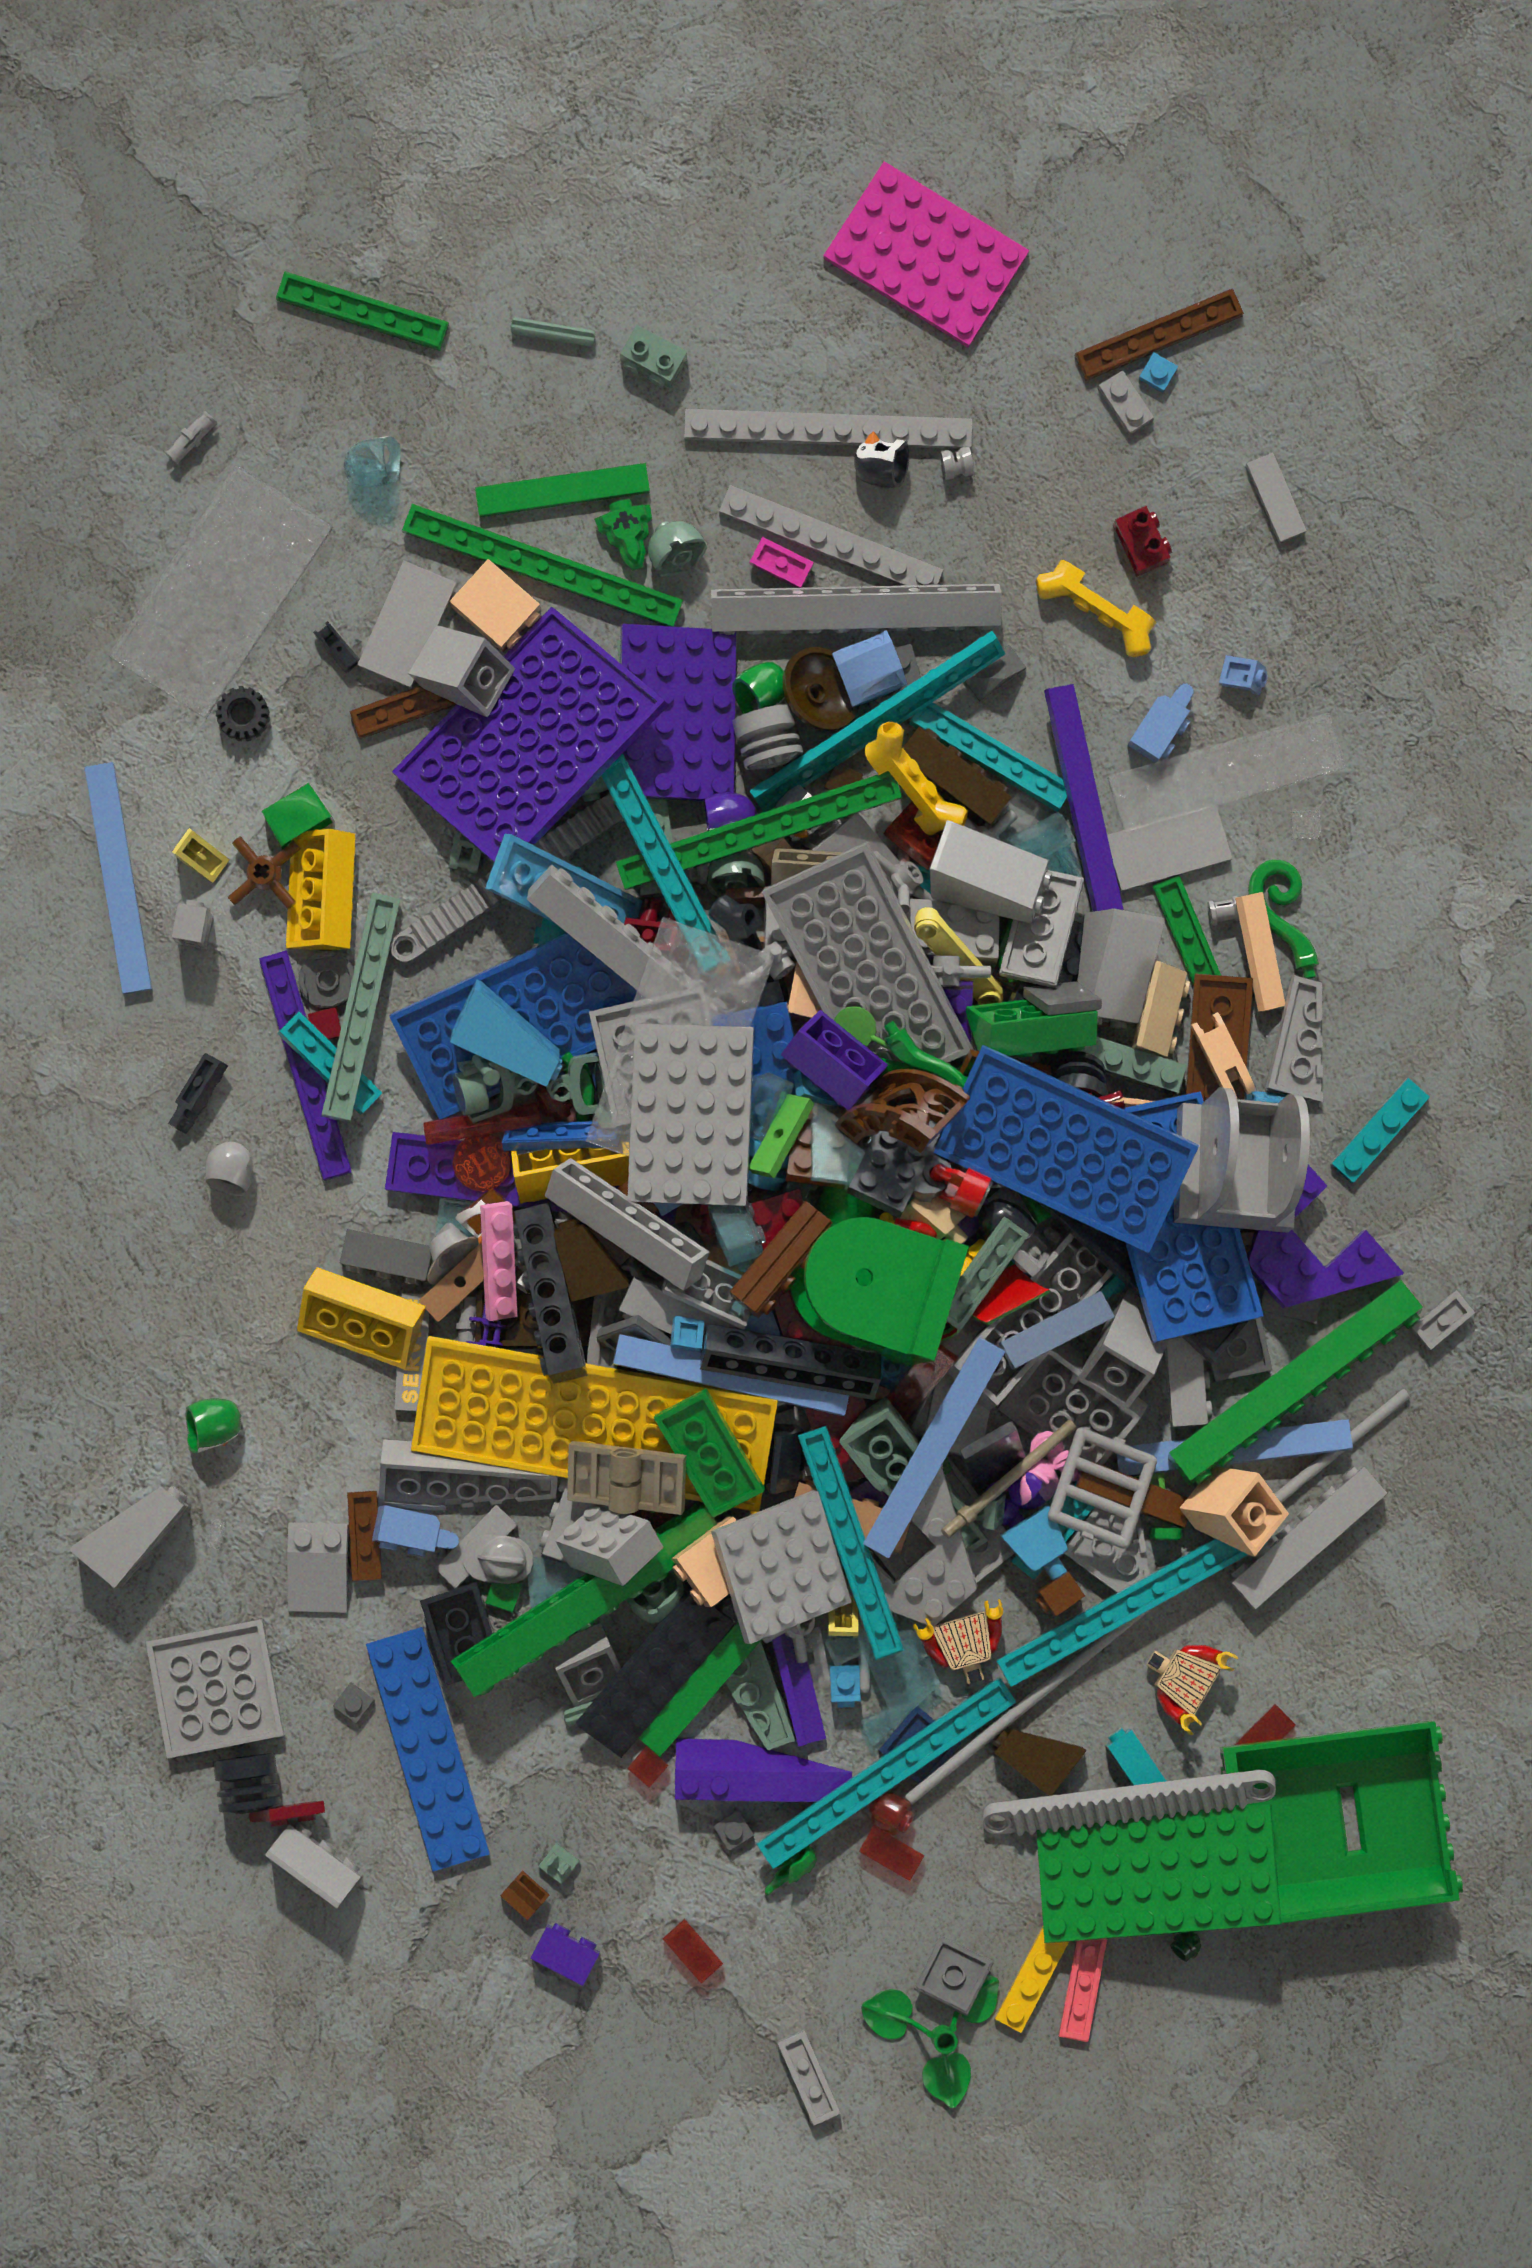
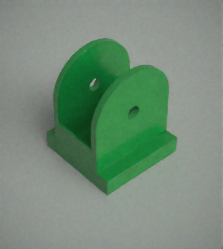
[790,1217,969,1366]

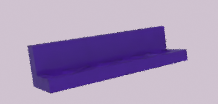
[772,1633,826,1747]

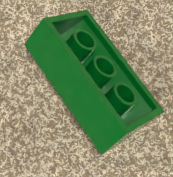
[966,1000,1098,1057]

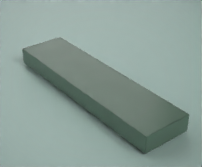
[947,1217,1029,1331]

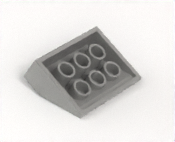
[998,1343,1148,1471]

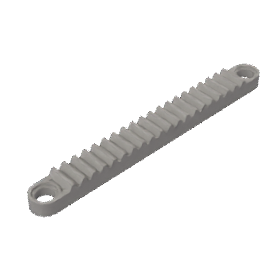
[390,793,624,963]
[983,1770,1276,1836]

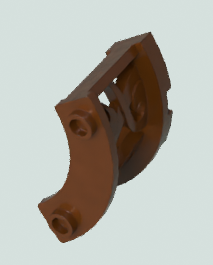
[834,1069,970,1154]

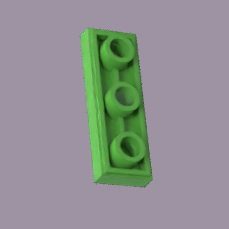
[749,1094,814,1178]

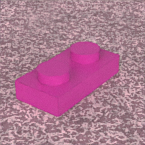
[749,537,814,588]

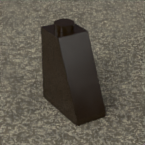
[553,1219,630,1302]
[993,1729,1087,1796]

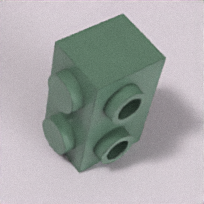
[620,325,687,388]

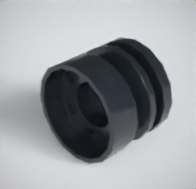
[1048,1051,1107,1098]
[213,1753,281,1814]

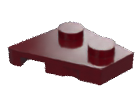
[249,1801,325,1827]

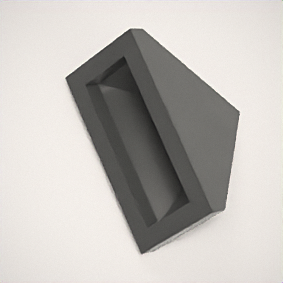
[965,645,1026,702]

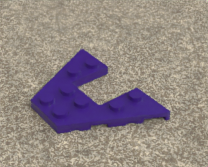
[1247,1164,1404,1308]

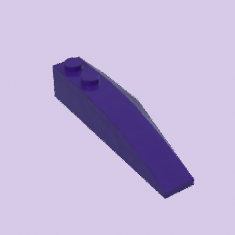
[675,1738,852,1802]

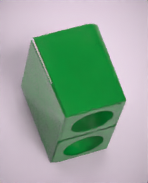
[262,783,335,849]

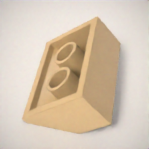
[1132,961,1190,1058]

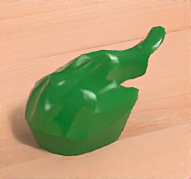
[765,1845,817,1896]

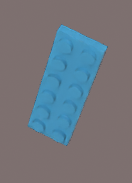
[485,834,643,924]

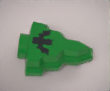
[594,499,652,571]

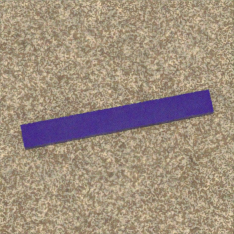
[1044,684,1124,912]
[259,950,352,1181]

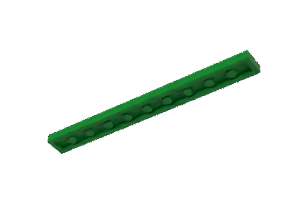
[402,504,683,627]
[616,771,903,890]

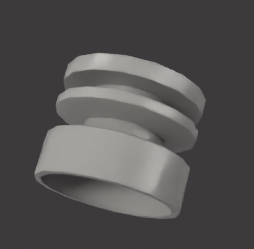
[732,704,803,770]

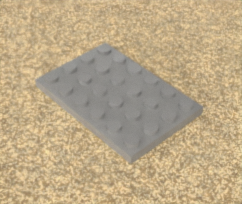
[628,1023,754,1206]

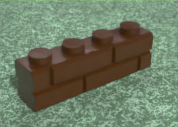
[729,1201,833,1319]

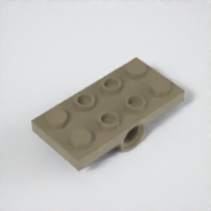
[567,1441,686,1515]

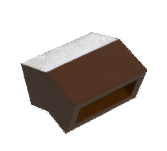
[500,1870,550,1921]

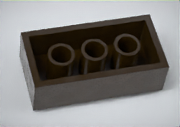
[903,727,1012,830]

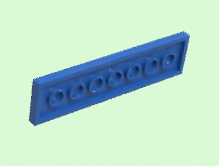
[366,1627,490,1872]

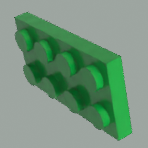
[654,1388,765,1518]

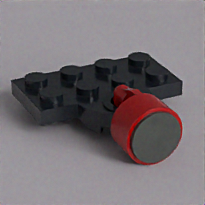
[846,1101,993,1218]

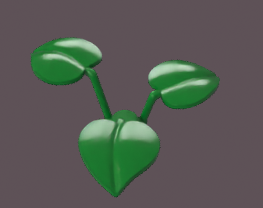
[861,1975,999,2108]

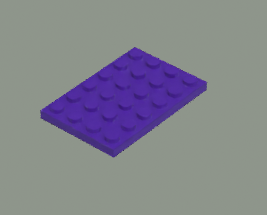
[620,624,736,801]

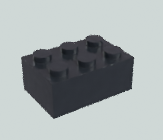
[420,1582,494,1685]

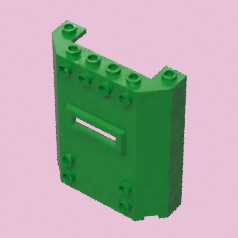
[1220,1720,1463,1923]

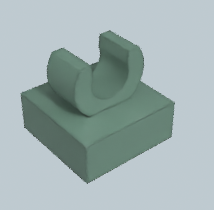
[974,1493,1006,1530]
[538,1842,580,1885]

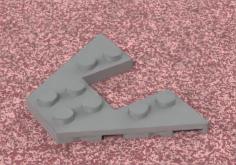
[837,1465,977,1627]

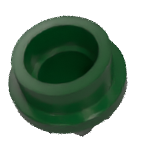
[1170,1932,1201,1962]

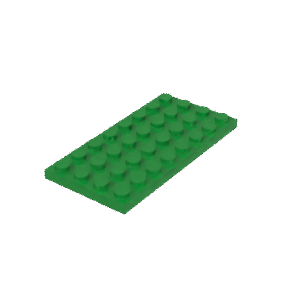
[1036,1804,1282,1944]

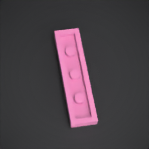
[480,1201,517,1321]

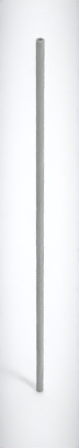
[905,1389,1411,1805]

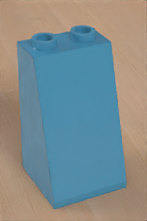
[450,979,562,1087]

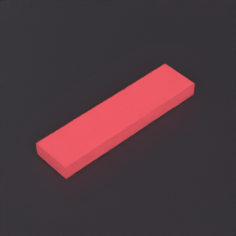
[1058,1939,1107,2042]

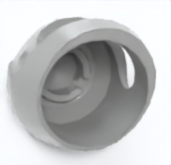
[206,1141,253,1196]

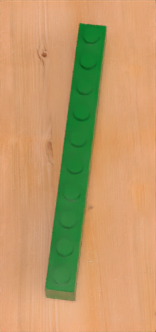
[1168,1280,1423,1486]
[451,1501,717,1697]

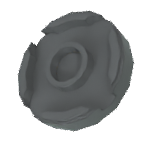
[299,951,354,1009]

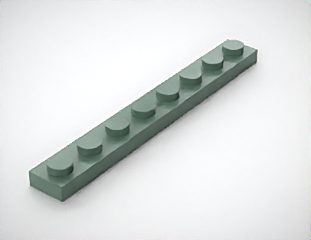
[321,892,400,1123]

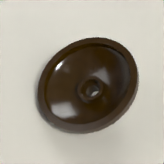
[783,647,860,731]

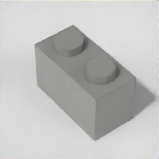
[172,900,213,950]

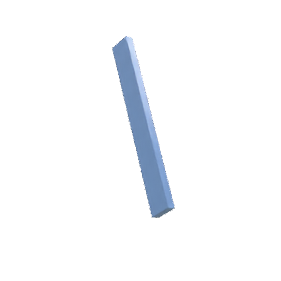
[84,762,152,995]
[613,1334,849,1416]
[863,1337,1005,1558]
[1116,1419,1353,1476]

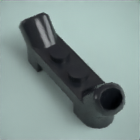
[709,895,788,1010]

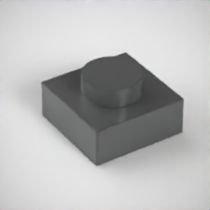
[333,1682,375,1723]
[713,1809,754,1851]

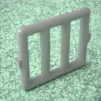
[1048,1427,1157,1549]

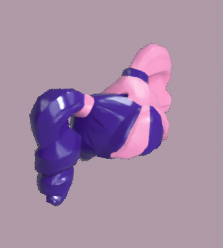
[983,1431,1080,1529]

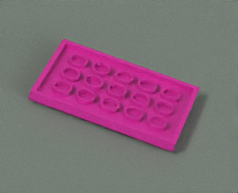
[823,161,1029,348]

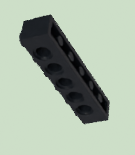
[513,1203,588,1384]
[700,1324,881,1400]

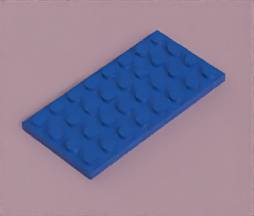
[389,933,641,1120]
[934,1045,1200,1253]
[1123,1091,1264,1343]

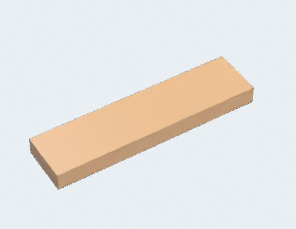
[1235,892,1285,1012]

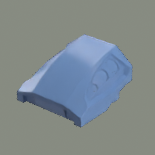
[832,630,907,708]

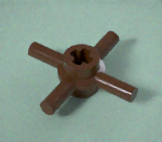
[228,836,301,909]

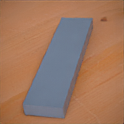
[999,1291,1115,1370]

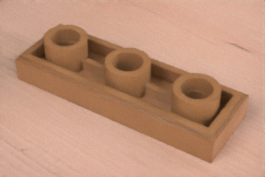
[418,1244,484,1322]

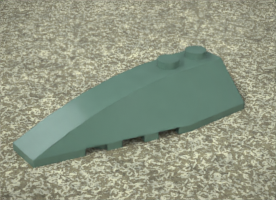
[839,1396,988,1553]

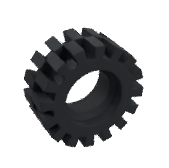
[215,686,270,742]

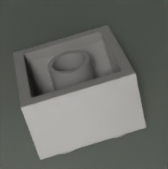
[548,1623,621,1707]

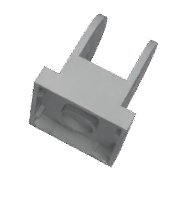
[1174,1087,1310,1233]

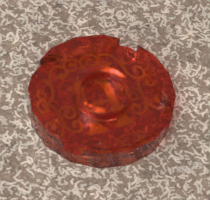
[453,1133,511,1192]

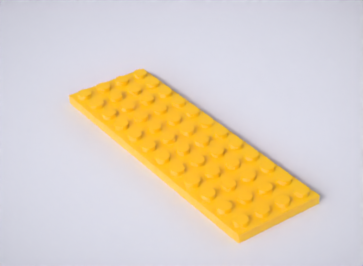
[411,1336,778,1512]

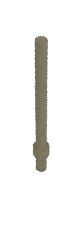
[941,1420,1077,1539]

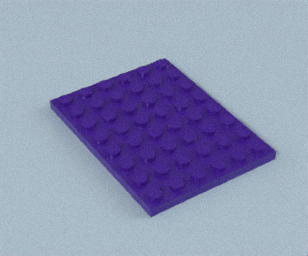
[392,607,669,862]

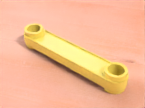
[914,907,1003,1005]

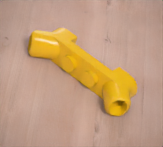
[1036,560,1156,657]
[865,722,968,835]

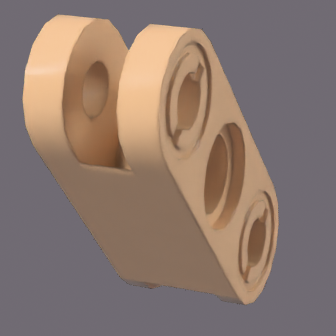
[1191,1012,1256,1098]

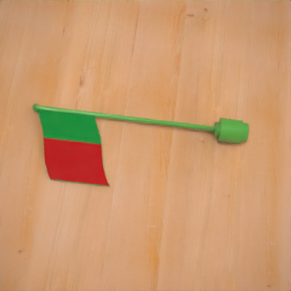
[971,1261,1050,1325]

